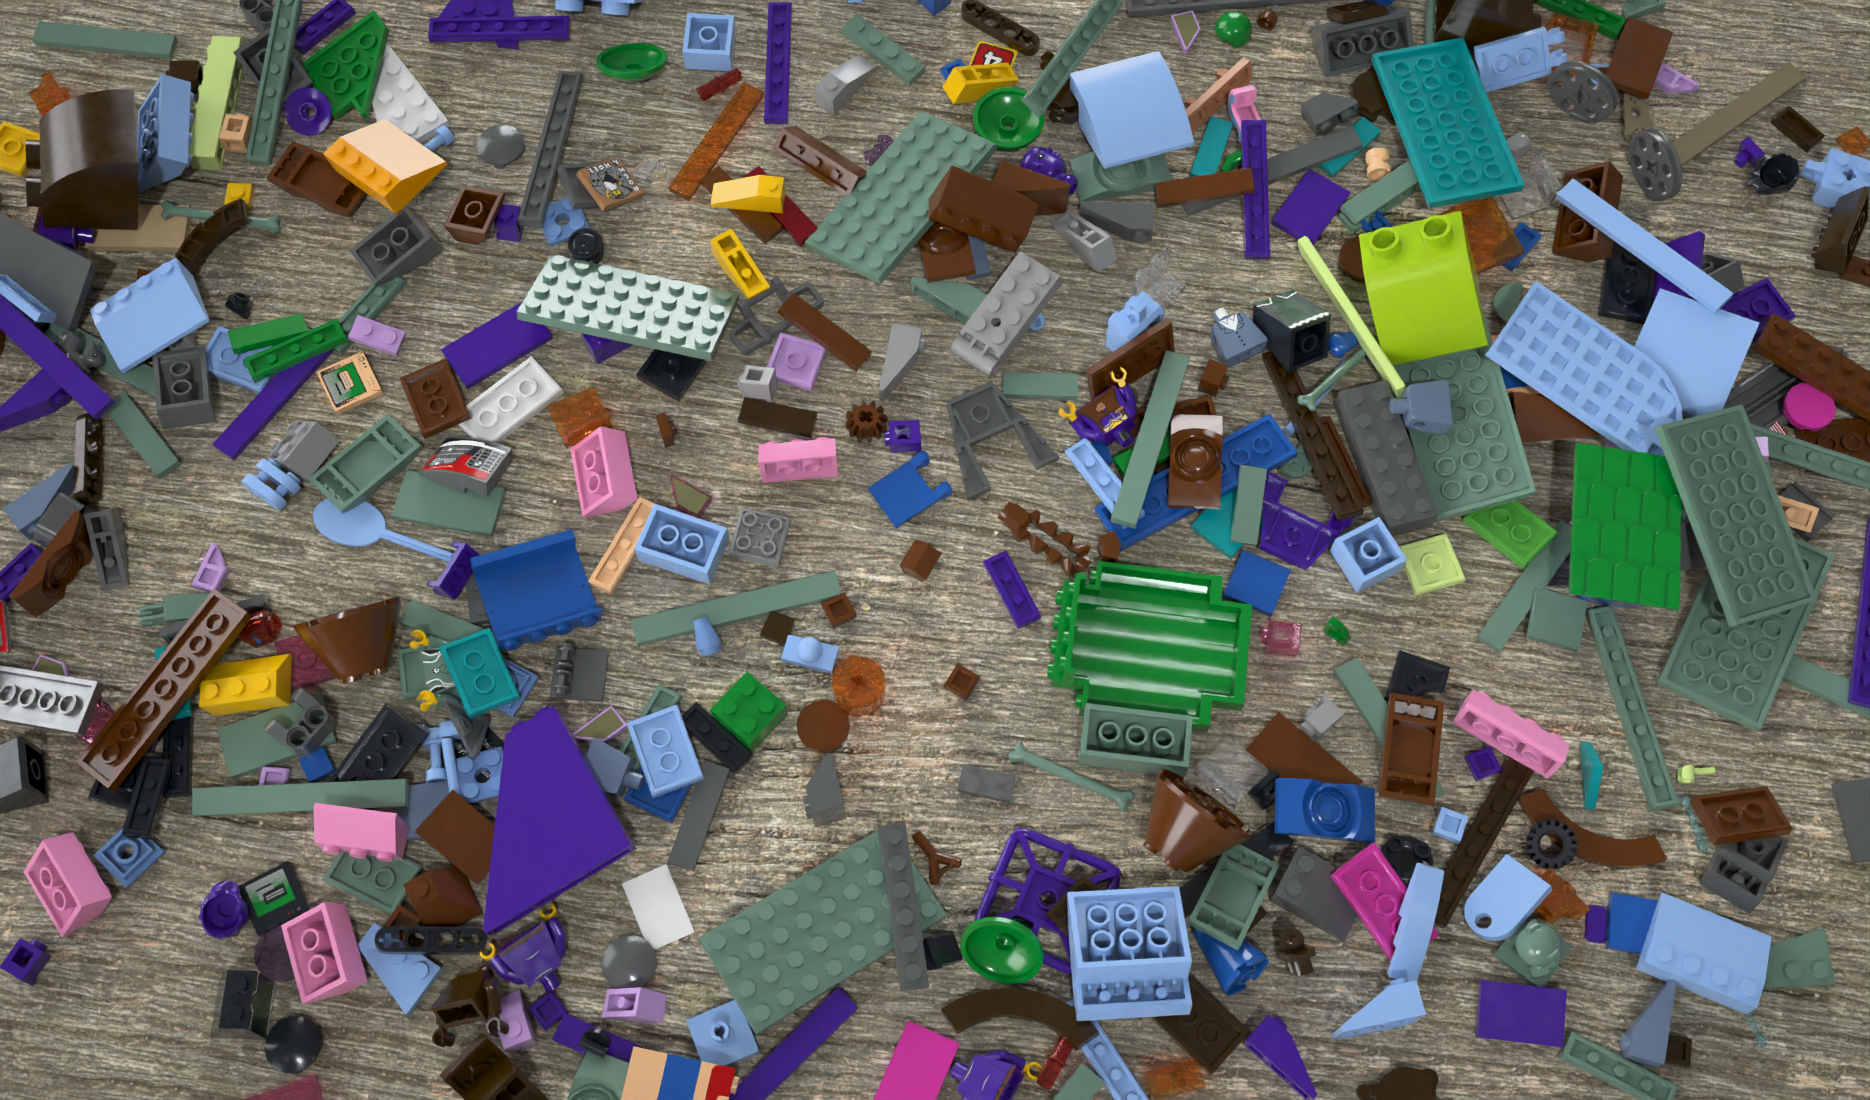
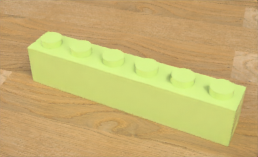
[188,36,244,170]

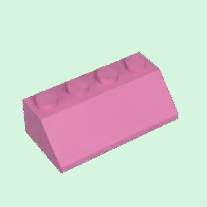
[1452,689,1570,779]

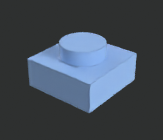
[1432,807,1468,844]

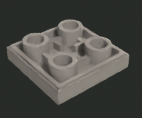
[728,507,791,567]

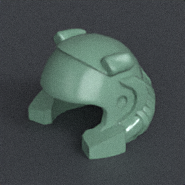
[1504,919,1565,979]

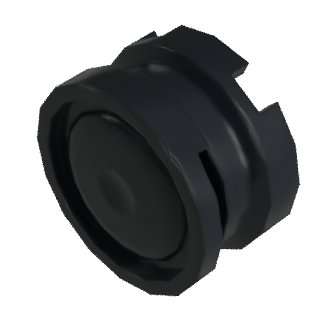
[568,228,604,264]
[1248,769,1281,811]

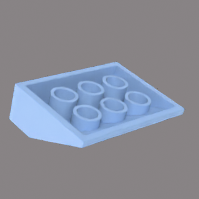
[137,74,194,193]
[90,258,210,373]
[1636,892,1772,1015]

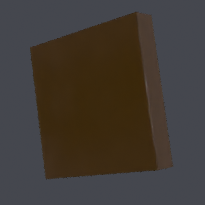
[1326,0,1388,23]

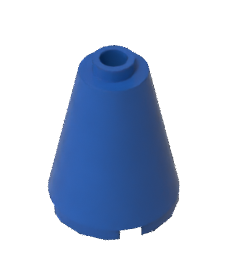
[1193,928,1269,996]

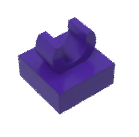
[1734,136,1765,168]

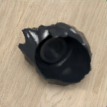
[1747,153,1800,195]

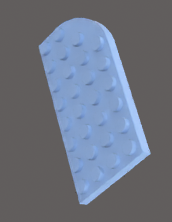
[1485,281,1683,456]

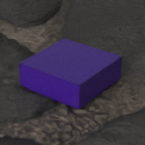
[1464,746,1502,782]
[528,991,569,1031]

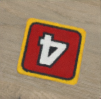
[969,40,1018,68]

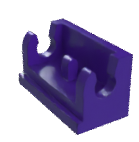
[426,541,480,600]

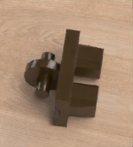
[1275,928,1316,976]

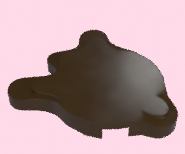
[1351,66,1396,125]
[1356,1067,1439,1100]

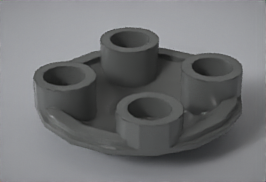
[477,124,526,169]
[601,935,658,989]

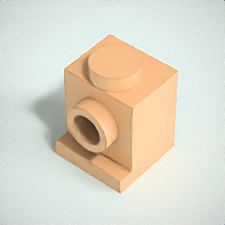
[219,114,252,153]

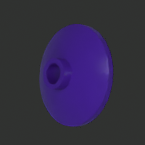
[285,87,332,136]

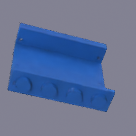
[470,529,602,651]

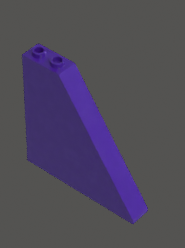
[483,706,637,936]

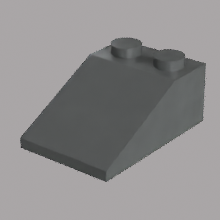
[233,27,313,104]
[349,205,444,286]
[153,346,216,430]
[1270,847,1357,942]

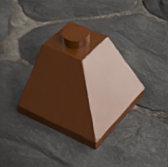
[403,866,483,936]

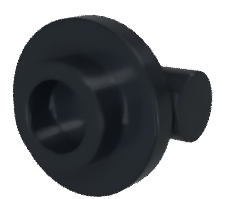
[225,292,253,319]
[578,1028,611,1058]

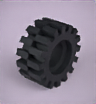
[1526,819,1578,869]

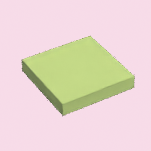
[1399,533,1466,596]

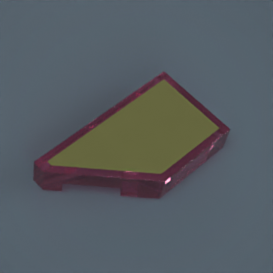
[670,475,712,519]

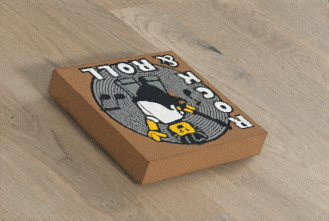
[576,157,644,211]

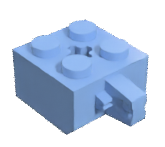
[1800,148,1870,208]
[1105,291,1165,352]

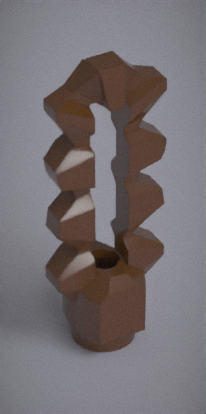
[998,501,1091,577]

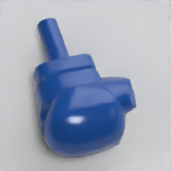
[1328,331,1358,358]

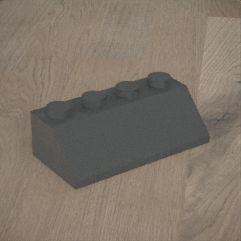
[1312,7,1413,77]

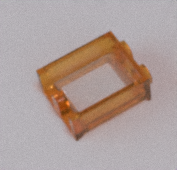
[1545,13,1598,77]

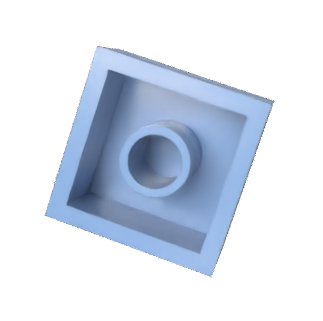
[682,13,736,72]
[1330,517,1407,593]

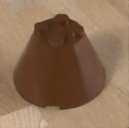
[293,596,402,683]
[1143,768,1252,873]

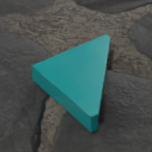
[1580,741,1604,810]

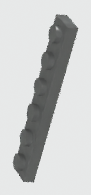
[878,823,929,992]

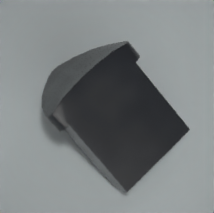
[923,933,963,970]

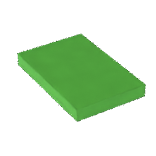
[1463,500,1558,569]

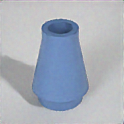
[693,616,722,657]

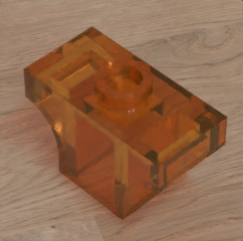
[28,71,72,116]
[1535,868,1590,924]

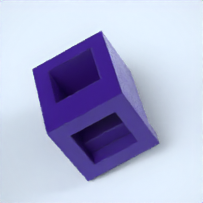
[494,204,524,242]
[884,420,921,453]
[0,938,52,986]

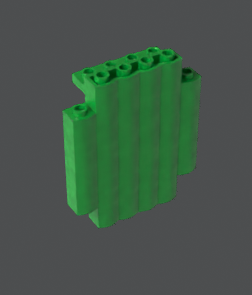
[1047,561,1252,732]

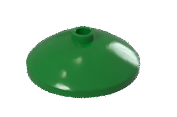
[596,43,668,83]
[973,87,1044,150]
[960,917,1044,984]

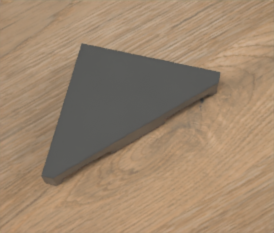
[443,695,491,760]

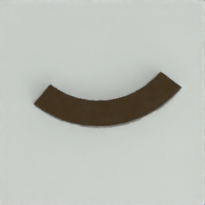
[174,198,249,280]
[941,988,1099,1051]

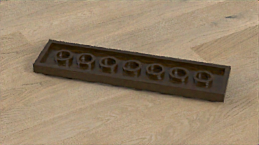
[1045,874,1249,1075]

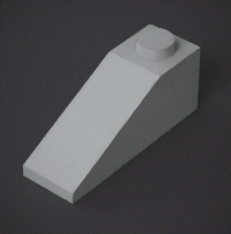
[814,55,877,116]
[1050,209,1117,272]
[879,324,926,401]

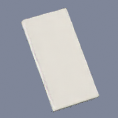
[458,356,564,443]

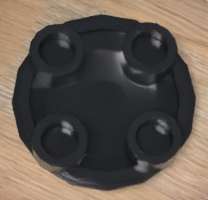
[1381,836,1433,888]
[264,1016,324,1074]

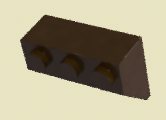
[1811,186,1870,274]

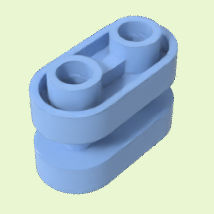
[241,458,301,512]

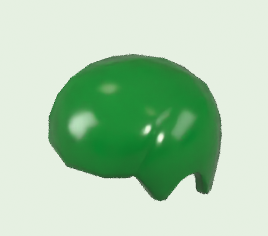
[1215,11,1252,48]

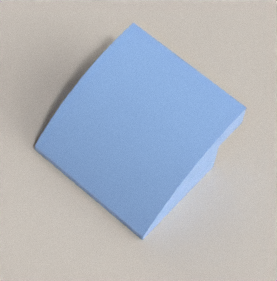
[1070,51,1194,169]
[1635,288,1759,418]
[1067,886,1192,1021]

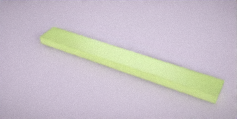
[1298,236,1406,398]

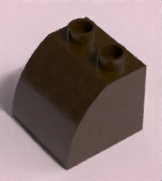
[25,89,138,230]

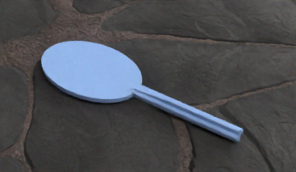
[313,499,454,563]

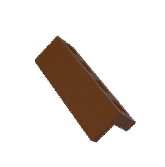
[773,126,867,196]

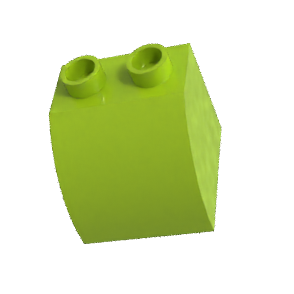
[1359,211,1488,366]

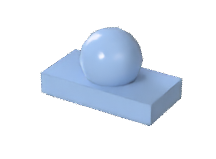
[781,634,839,674]

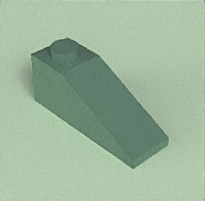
[910,277,987,325]

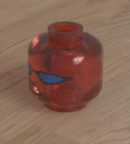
[240,610,282,648]

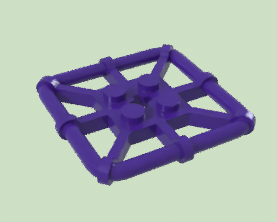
[975,827,1122,974]

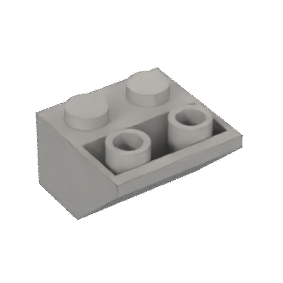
[267,420,339,481]

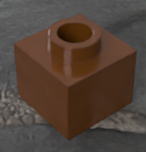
[1198,359,1230,397]

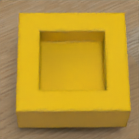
[224,183,255,209]

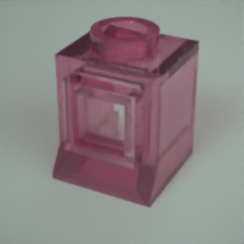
[1261,621,1302,657]

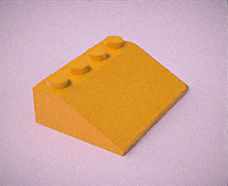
[323,119,448,215]

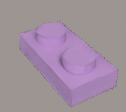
[348,315,406,357]

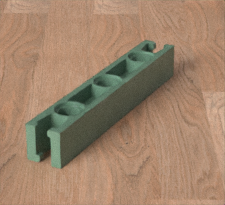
[1337,160,1421,234]

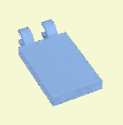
[1474,27,1567,93]

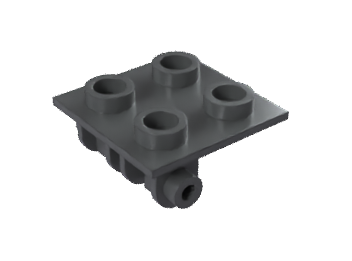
[549,643,609,701]

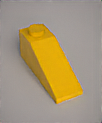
[942,63,1019,104]
[711,175,786,213]
[711,228,770,300]

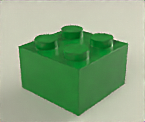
[710,672,788,752]

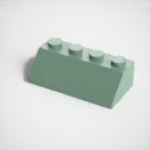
[1078,703,1193,777]

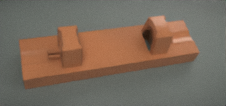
[1185,58,1253,134]

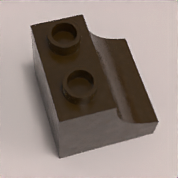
[1434,0,1542,51]

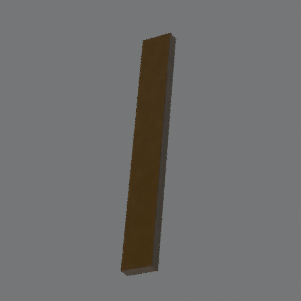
[1262,351,1364,522]
[1434,757,1534,929]

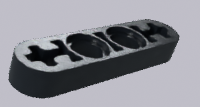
[374,926,487,955]

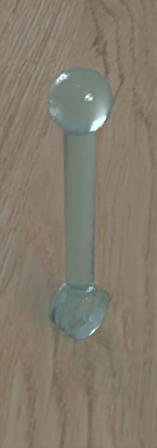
[1681,796,1707,852]
[1745,1012,1767,1048]

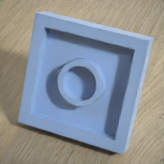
[686,1000,760,1066]

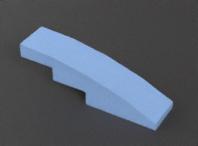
[1387,863,1444,982]

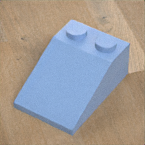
[1331,978,1426,1041]

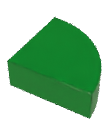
[1323,616,1350,646]

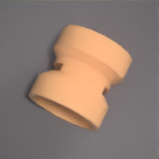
[1365,147,1391,181]

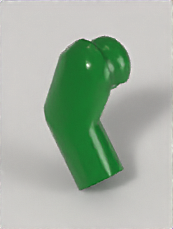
[1220,149,1242,172]

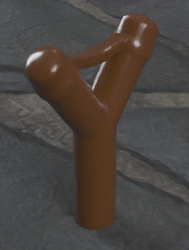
[912,831,962,885]

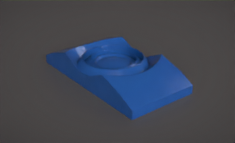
[1275,778,1375,844]

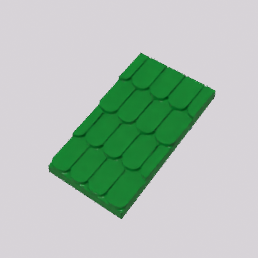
[1569,443,1682,610]

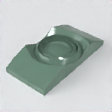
[1069,151,1172,203]
[308,414,422,513]
[1187,844,1279,950]
[567,1051,629,1100]

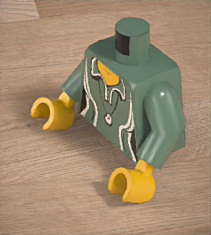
[409,629,461,711]

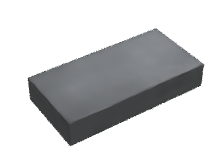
[957,764,1016,803]

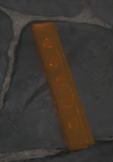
[668,82,764,201]

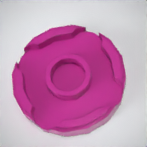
[1782,383,1836,432]

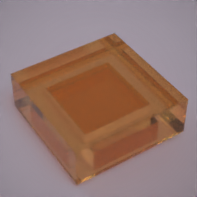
[1836,126,1870,155]

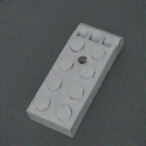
[950,251,1062,377]

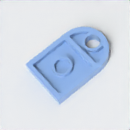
[1464,854,1552,941]

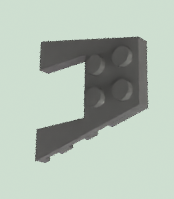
[946,381,1059,501]

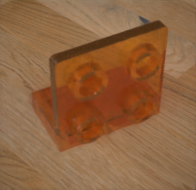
[547,387,613,449]

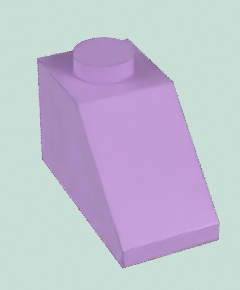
[602,987,667,1024]
[498,990,537,1054]

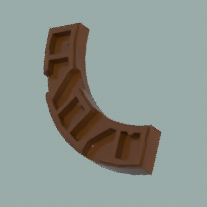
[1518,788,1667,868]

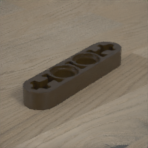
[961,0,1040,56]
[74,412,103,506]

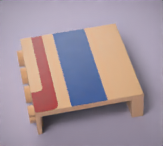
[621,1047,739,1100]

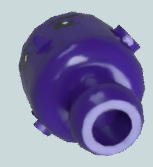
[1020,146,1078,196]

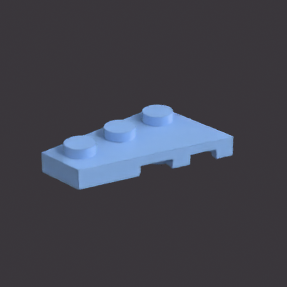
[358,923,443,1017]

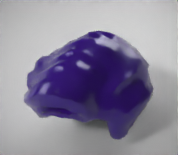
[199,881,249,940]

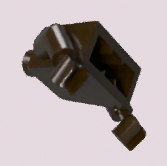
[1040,51,1079,124]
[430,965,509,1047]

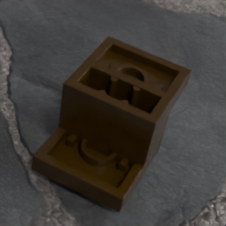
[440,1032,549,1100]

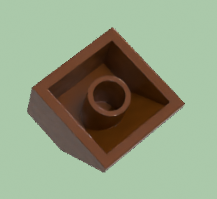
[444,185,506,245]

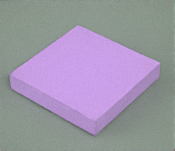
[767,332,827,392]

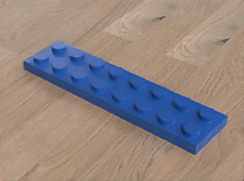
[1095,414,1298,552]

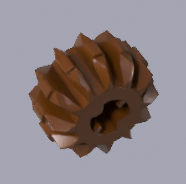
[845,400,888,444]

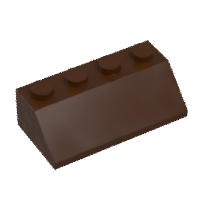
[1552,161,1623,263]
[928,165,1039,253]

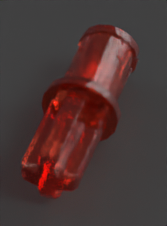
[696,68,742,102]
[1036,1036,1073,1090]

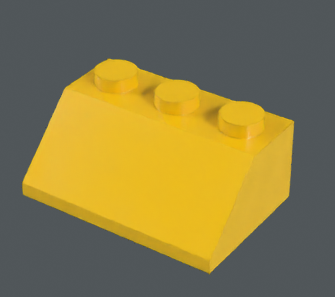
[199,654,292,716]

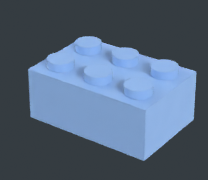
[634,504,729,585]

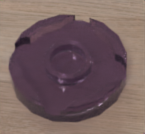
[254,925,295,982]

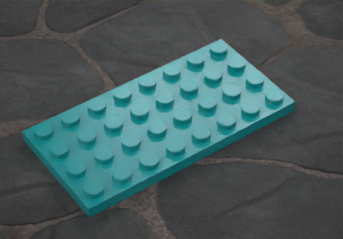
[1371,37,1525,208]

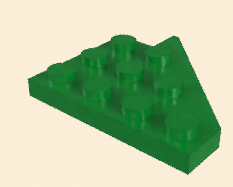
[302,10,389,119]

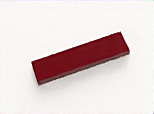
[742,166,818,247]

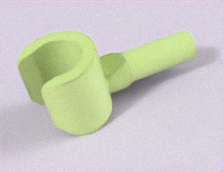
[1678,765,1715,783]

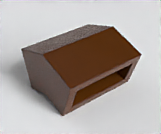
[1097,531,1121,563]
[900,539,942,582]

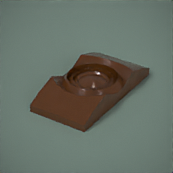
[266,141,366,217]
[919,221,976,283]
[1168,414,1223,509]
[9,510,93,617]
[1379,693,1444,806]

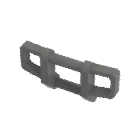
[729,276,824,356]

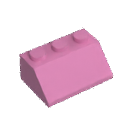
[570,426,638,518]
[758,437,839,483]
[313,803,410,862]
[24,832,112,938]
[281,902,368,1004]

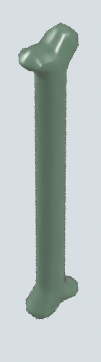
[161,200,281,234]
[1298,339,1381,411]
[1008,741,1135,812]

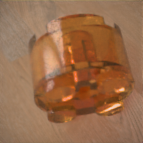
[832,656,886,717]

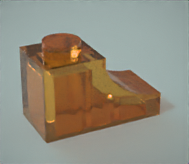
[1142,1059,1206,1100]

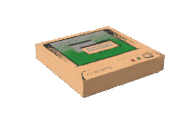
[317,351,383,415]

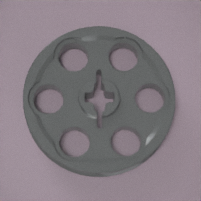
[1548,61,1618,123]
[1629,128,1682,202]

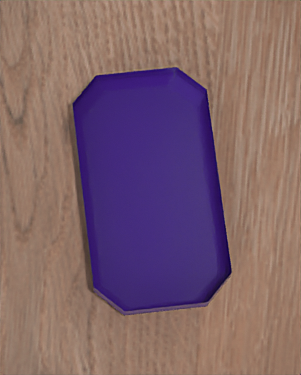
[1584,905,1607,944]

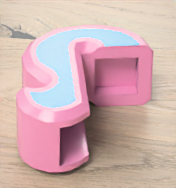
[1228,85,1261,144]

